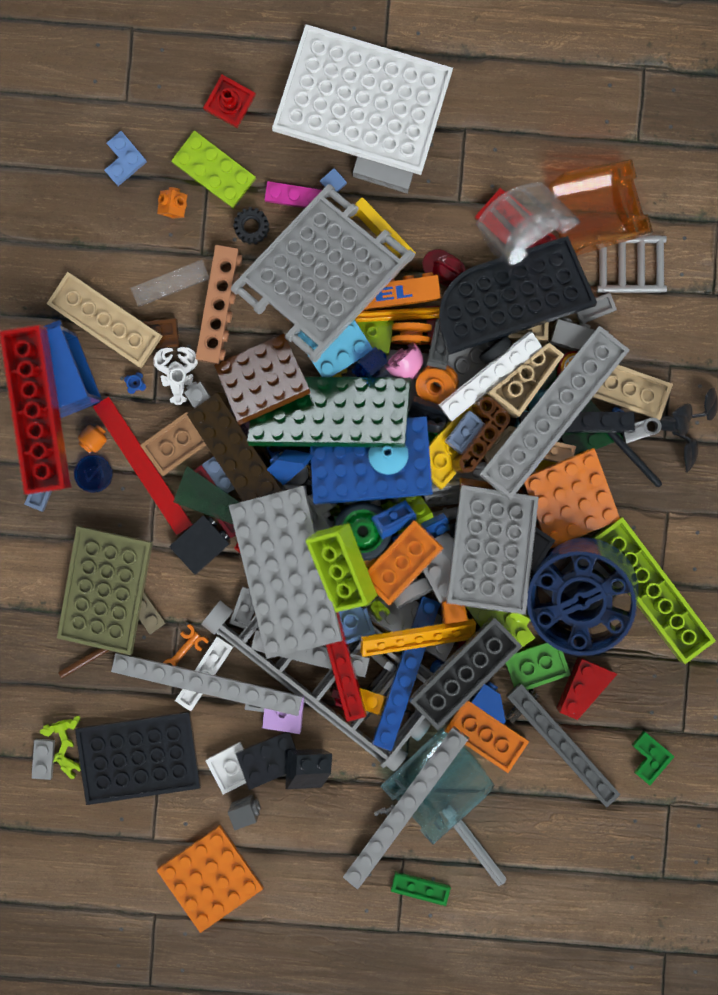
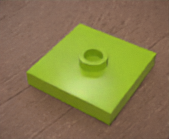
[357,320,394,355]

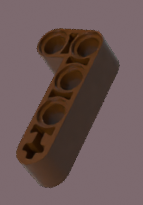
[452,397,510,473]

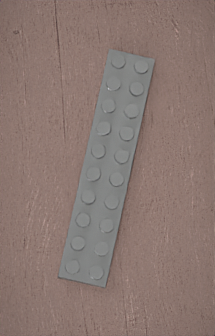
[479,326,630,500]

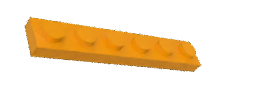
[360,619,476,657]

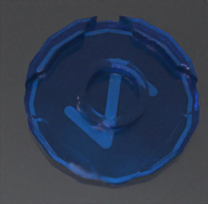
[74,455,113,493]

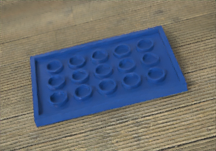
[310,416,433,505]

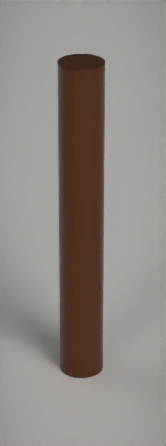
[58,648,110,679]

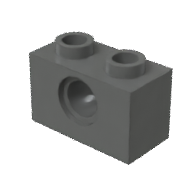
[228,795,261,831]

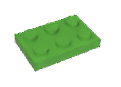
[505,642,571,690]

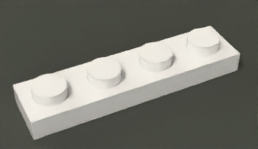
[175,636,234,711]

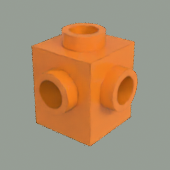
[157,187,187,219]

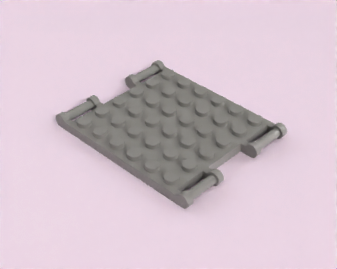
[231,184,415,363]

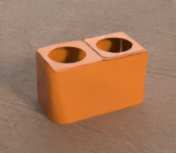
[441,601,468,624]

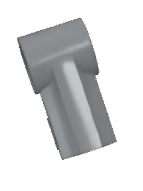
[621,418,661,443]

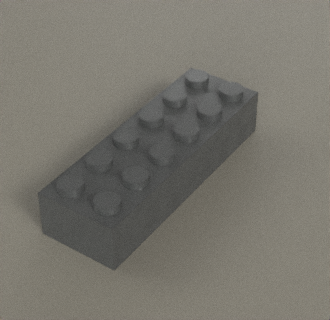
[409,616,522,730]

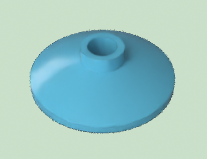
[368,446,408,475]

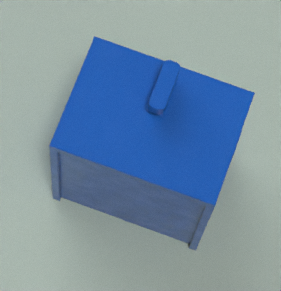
[43,320,102,418]

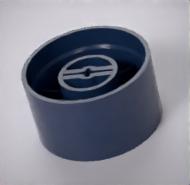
[527,538,638,656]

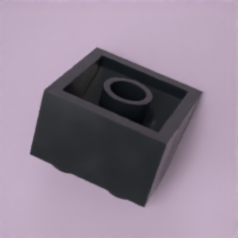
[285,749,332,790]

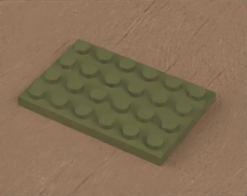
[57,526,153,655]

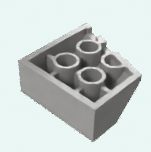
[423,532,454,603]

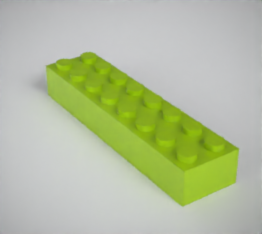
[590,517,716,664]

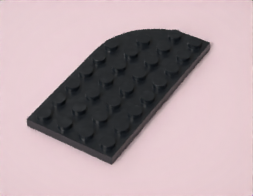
[439,236,597,355]

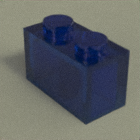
[352,347,388,379]

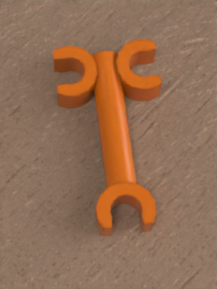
[163,624,209,666]

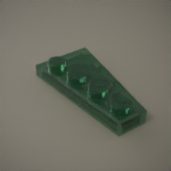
[173,466,240,524]

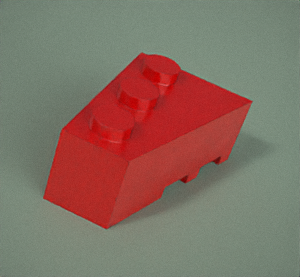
[556,656,617,720]

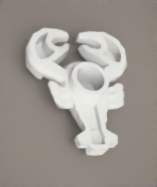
[153,347,198,405]

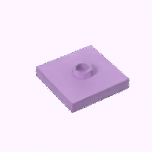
[262,694,305,734]

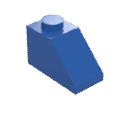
[267,449,313,485]
[470,681,506,724]

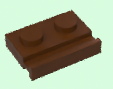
[143,319,180,350]

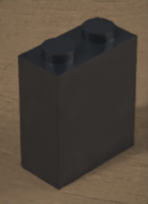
[169,515,231,575]

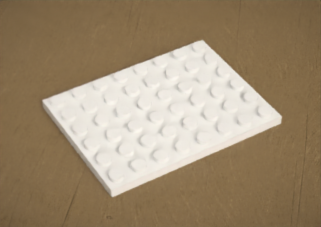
[272,24,453,175]

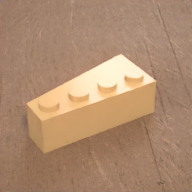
[484,343,564,419]

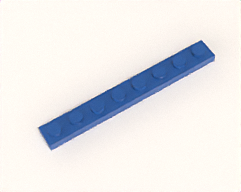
[372,596,440,751]

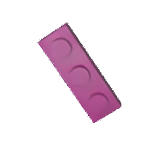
[264,181,322,208]

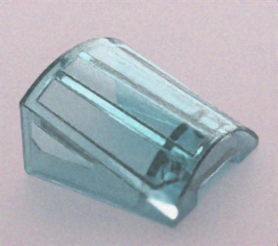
[380,728,495,845]

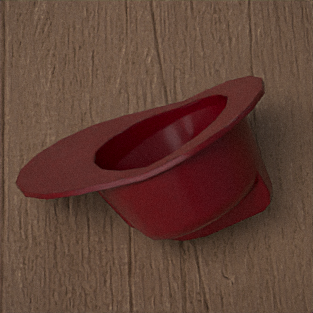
[423,249,466,287]

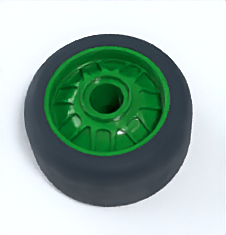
[334,502,392,561]

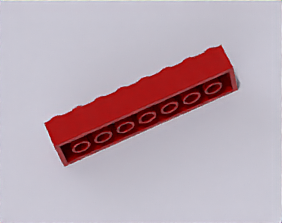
[0,325,71,495]

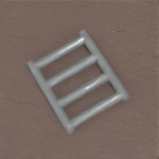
[596,235,667,293]

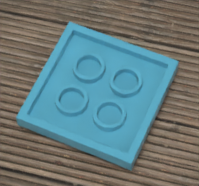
[298,319,374,377]

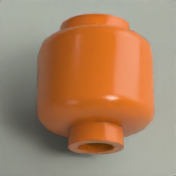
[78,425,107,453]

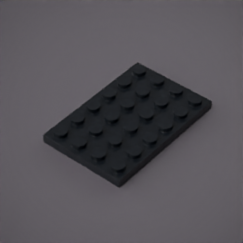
[75,711,201,805]

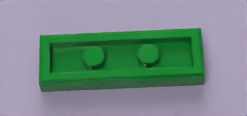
[390,871,451,906]

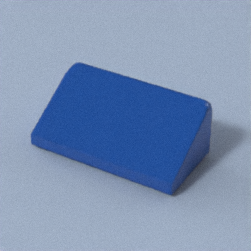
[372,500,416,539]

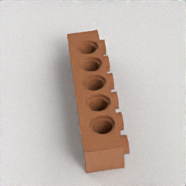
[195,245,242,364]

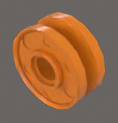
[391,322,432,345]
[415,365,459,405]

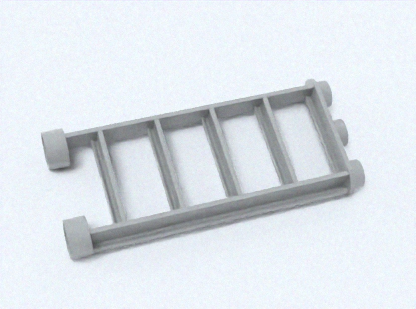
[201,601,433,772]

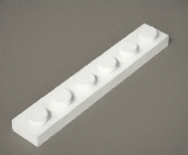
[439,331,543,421]

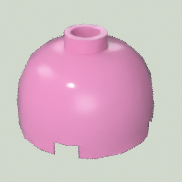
[385,343,424,380]

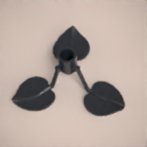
[660,388,718,473]

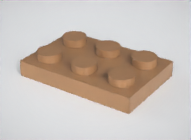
[140,412,207,477]

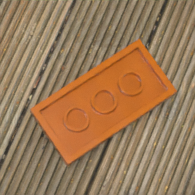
[368,520,444,605]
[444,700,529,773]

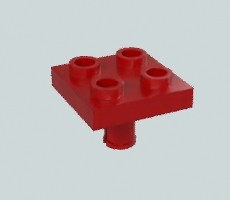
[203,75,256,129]

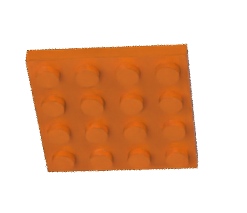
[523,448,620,549]
[157,825,264,933]

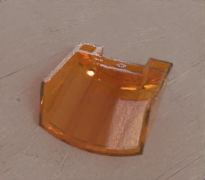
[549,159,653,256]

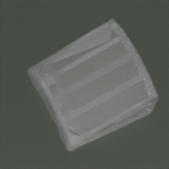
[476,182,580,266]

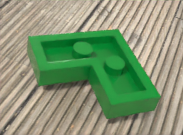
[632,731,675,785]

